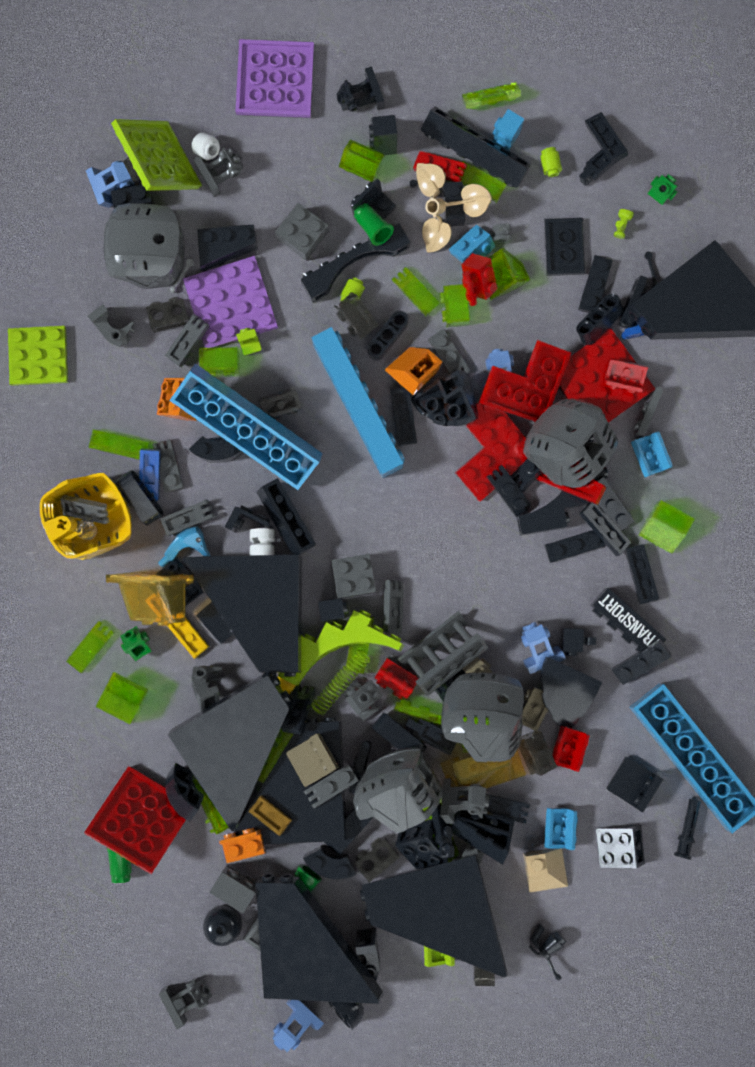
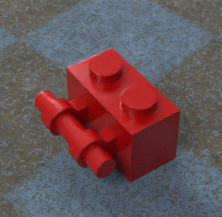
[461,253,498,306]
[374,658,419,700]

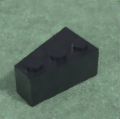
[197,224,258,272]
[450,810,515,865]

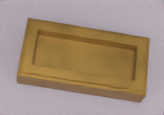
[249,795,292,836]

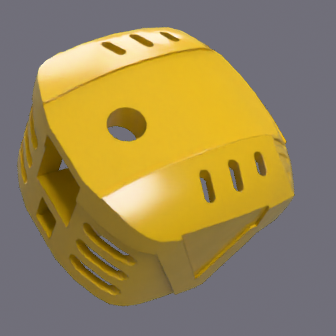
[40,473,132,560]

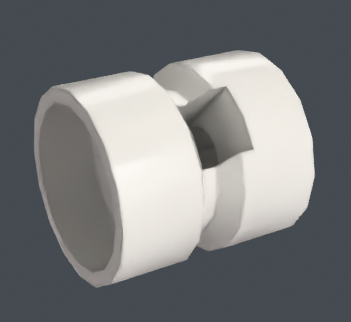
[250,528,275,556]

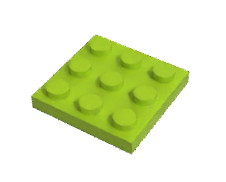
[8,326,68,386]

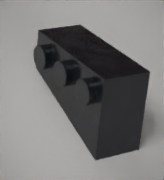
[369,115,397,156]

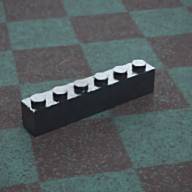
[421,106,532,188]

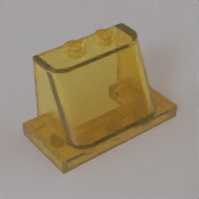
[106,572,193,626]
[440,750,526,798]

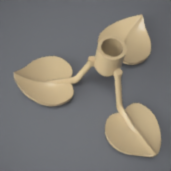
[416,163,492,253]

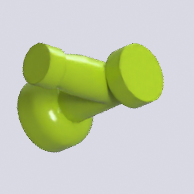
[613,209,634,239]

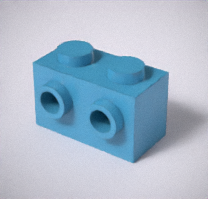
[492,109,524,150]

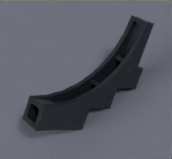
[517,435,608,536]

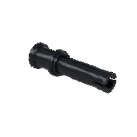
[674,798,702,860]

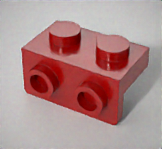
[604,358,648,394]
[550,726,590,772]

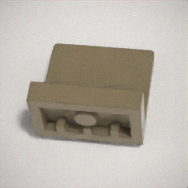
[286,733,339,787]

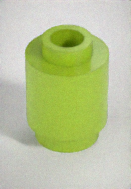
[540,147,562,177]
[340,278,365,308]

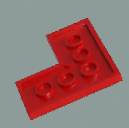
[479,340,571,422]
[454,402,527,502]

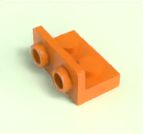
[219,827,266,863]

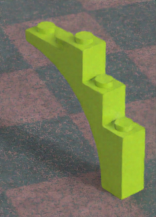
[278,610,404,685]

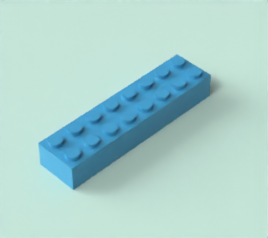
[311,327,405,478]
[169,363,323,490]
[629,683,755,834]

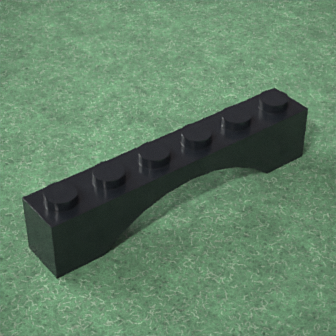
[301,223,411,303]

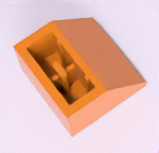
[385,347,443,395]
[156,378,197,421]

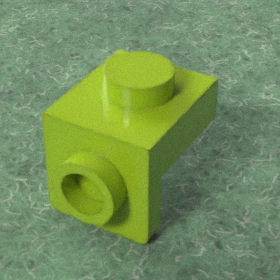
[236,328,262,356]
[424,946,455,967]

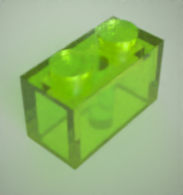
[339,139,384,182]
[440,284,470,328]
[199,347,239,377]

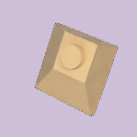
[523,848,568,892]

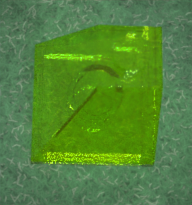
[488,248,530,300]

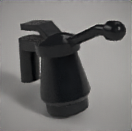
[529,923,567,981]

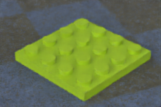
[111,119,202,191]

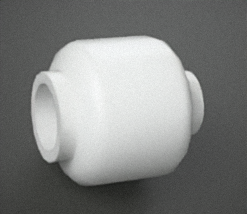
[192,132,220,160]

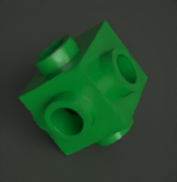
[647,174,678,205]
[120,626,152,661]

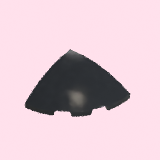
[411,370,478,426]
[540,657,603,729]

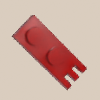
[413,151,467,182]

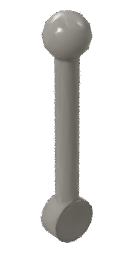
[170,258,194,293]

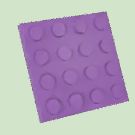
[235,39,314,118]
[183,256,278,351]

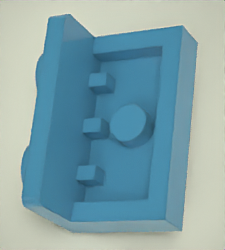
[449,225,495,263]
[631,431,673,477]
[544,808,578,850]

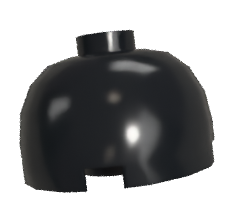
[203,905,242,947]
[328,1002,364,1030]

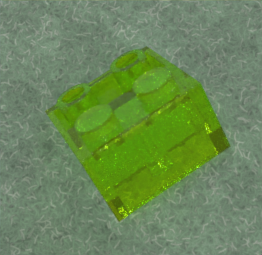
[638,500,695,554]
[95,672,149,724]

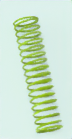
[311,649,371,715]

